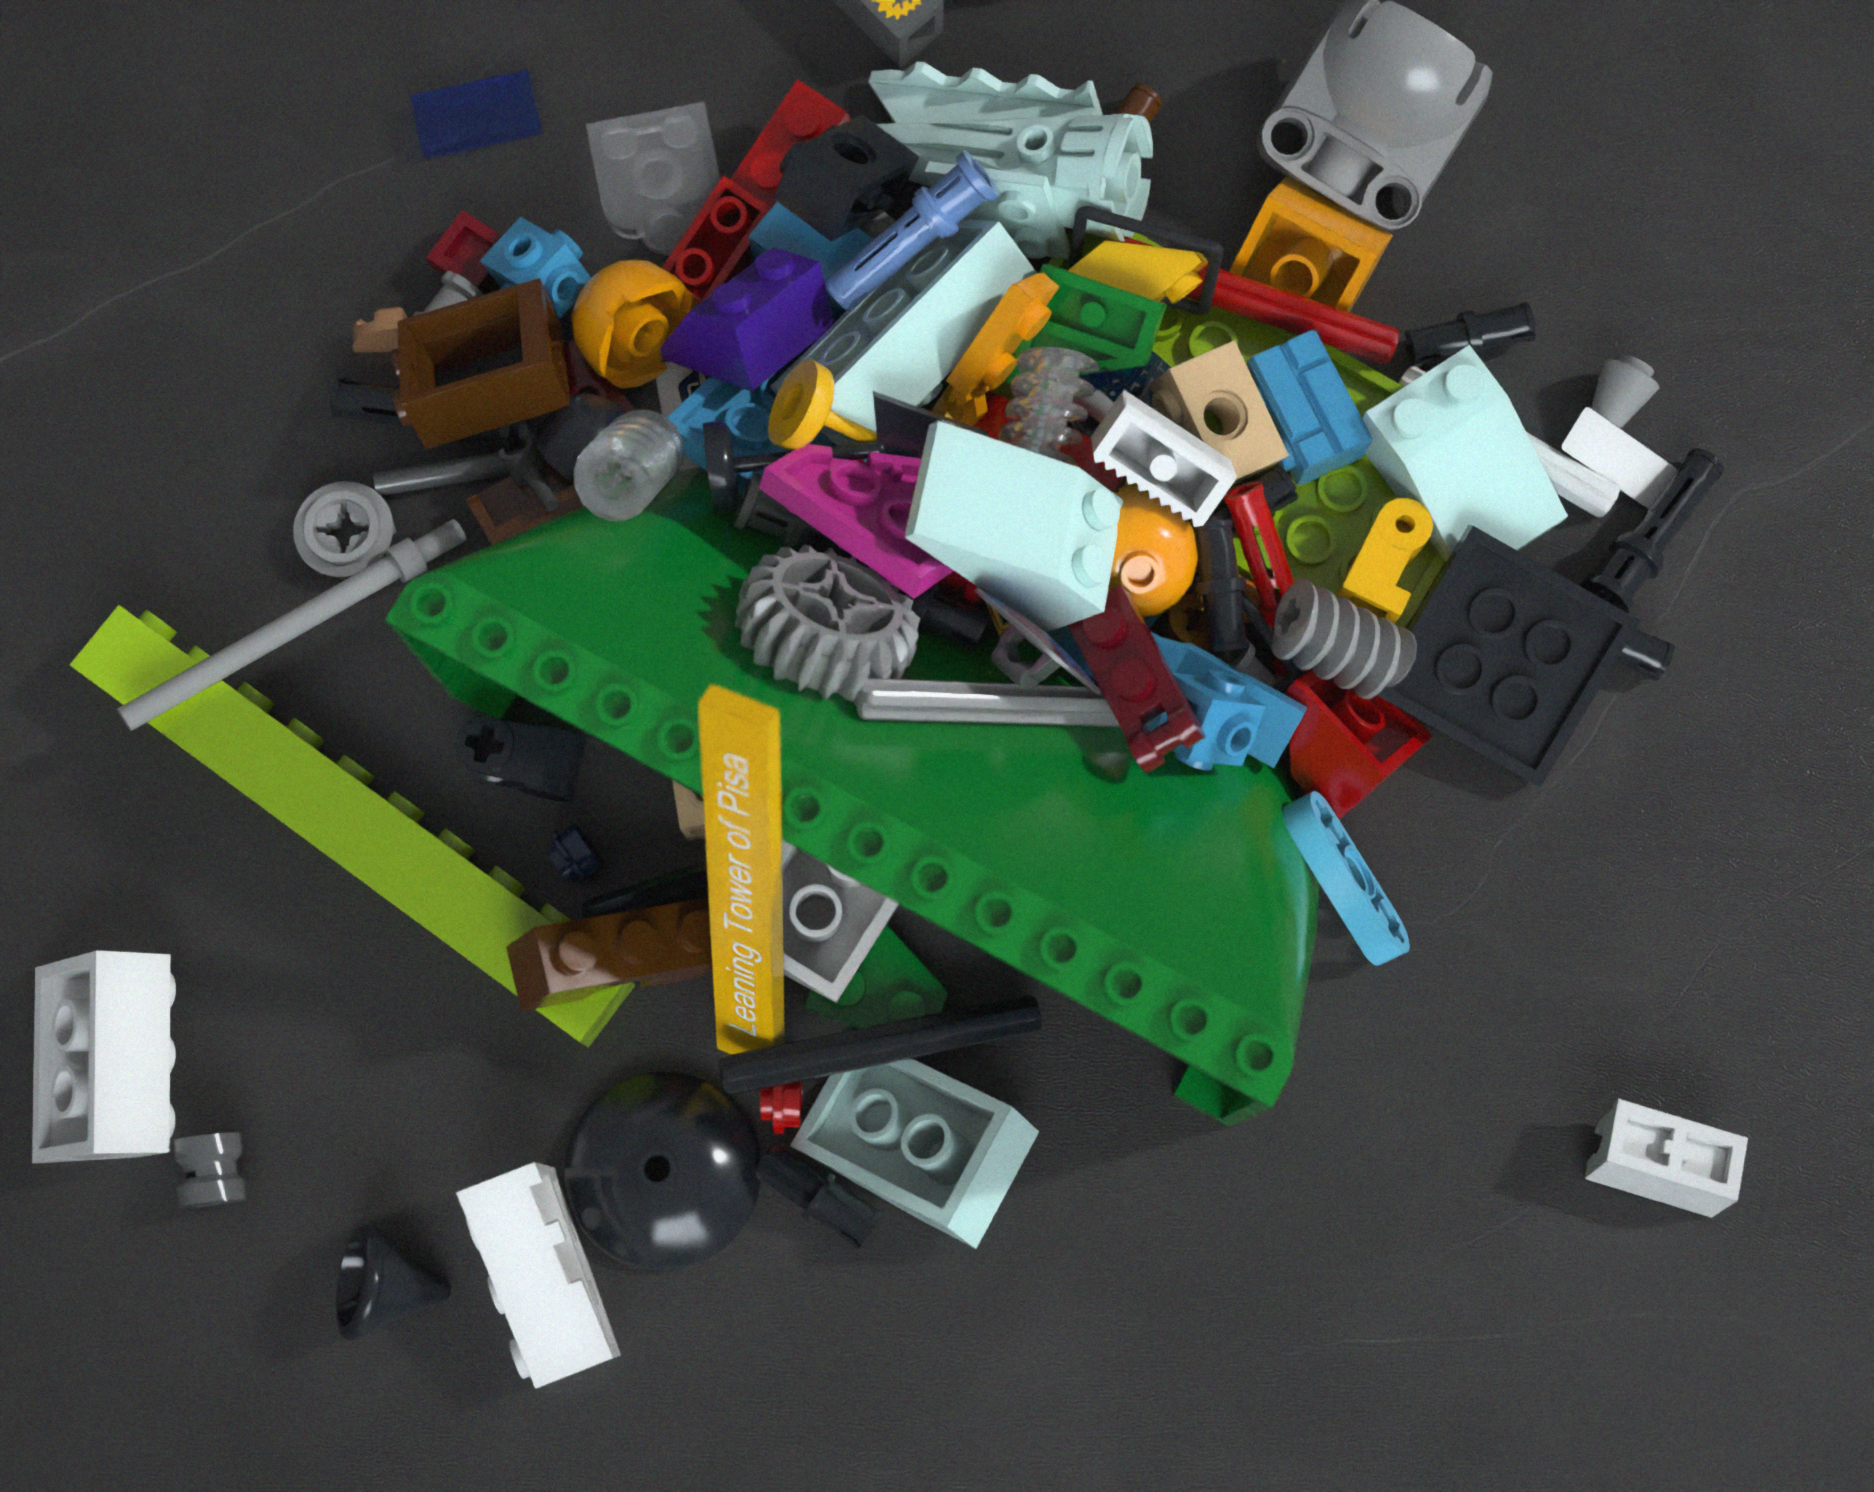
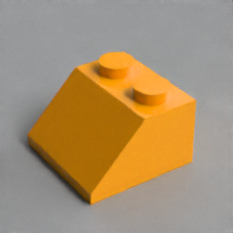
[1229,176,1393,312]

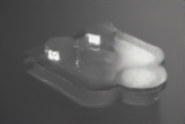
[586,102,720,255]

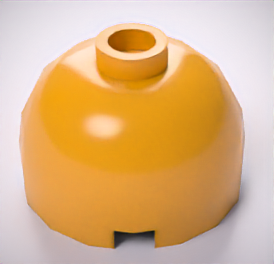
[571,259,697,388]
[1108,486,1198,618]

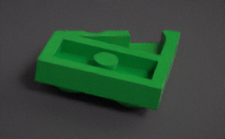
[1005,264,1167,385]
[804,924,949,1029]

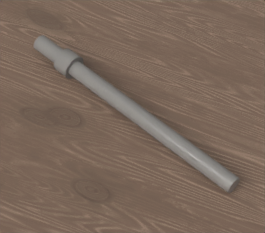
[117,519,466,731]

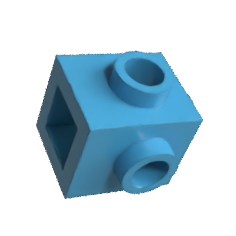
[480,217,591,319]
[1148,669,1266,771]

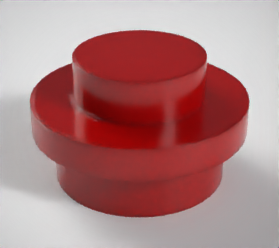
[760,1081,803,1134]

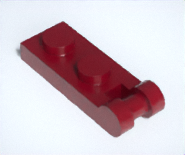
[1067,584,1206,773]

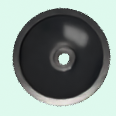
[564,1072,762,1271]

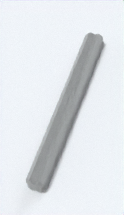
[854,678,1149,727]

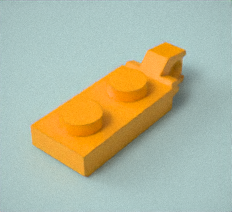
[931,272,1060,426]

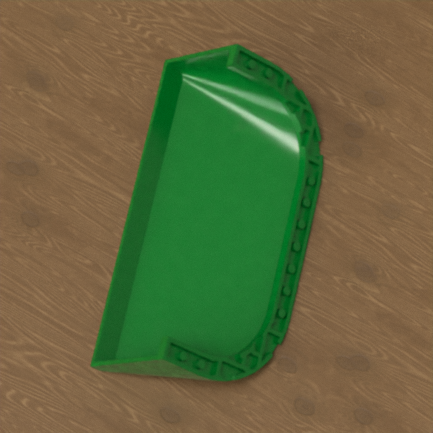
[385,467,1319,1127]

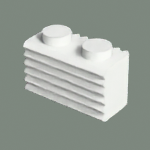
[1091,390,1237,527]

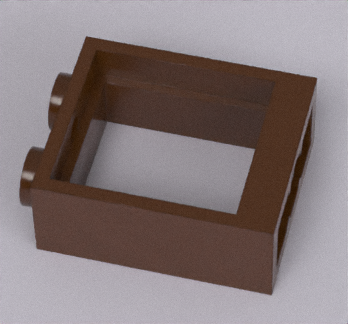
[391,278,570,449]

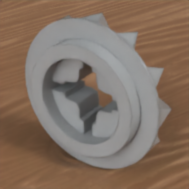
[293,481,396,580]

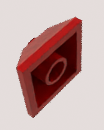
[1287,669,1433,820]

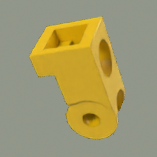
[1336,498,1433,625]

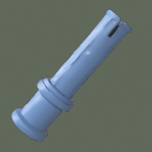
[824,150,1001,312]

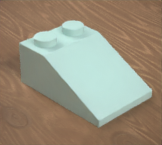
[1362,345,1568,562]
[905,420,1123,632]
[790,1059,1039,1249]

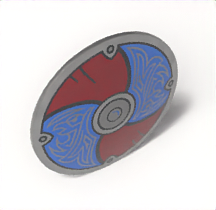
[974,588,1101,695]

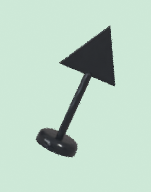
[703,391,988,514]

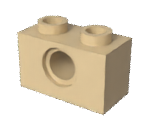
[1150,340,1289,486]

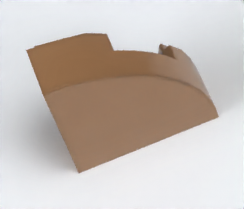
[353,307,408,353]

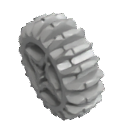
[734,545,920,702]

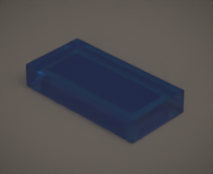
[410,69,543,159]

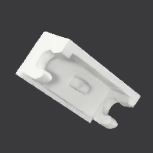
[1584,1099,1748,1218]

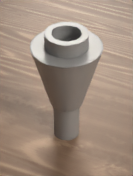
[1571,355,1660,467]

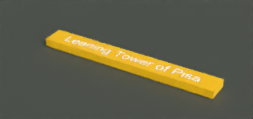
[698,684,785,1054]

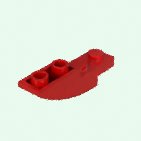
[662,79,851,305]

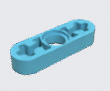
[1283,791,1410,966]

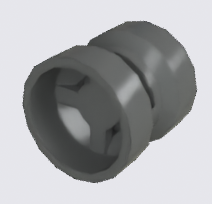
[173,1133,246,1208]

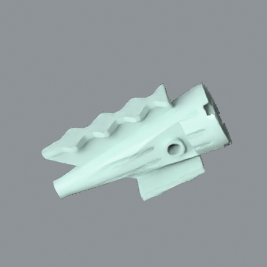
[868,62,1153,259]

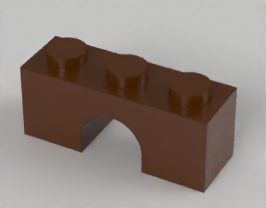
[506,897,713,1011]

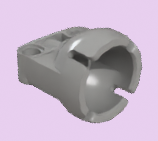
[1257,0,1493,232]

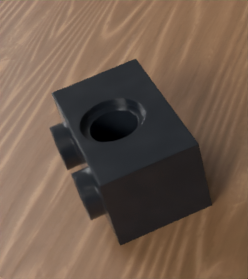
[774,114,919,242]

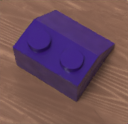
[660,247,834,392]

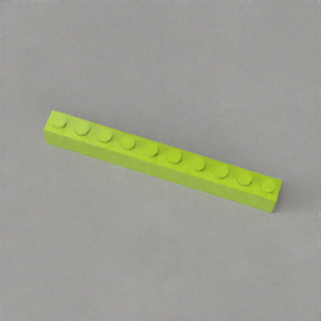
[70,605,635,1048]

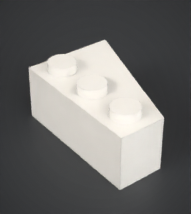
[456,1162,621,1389]

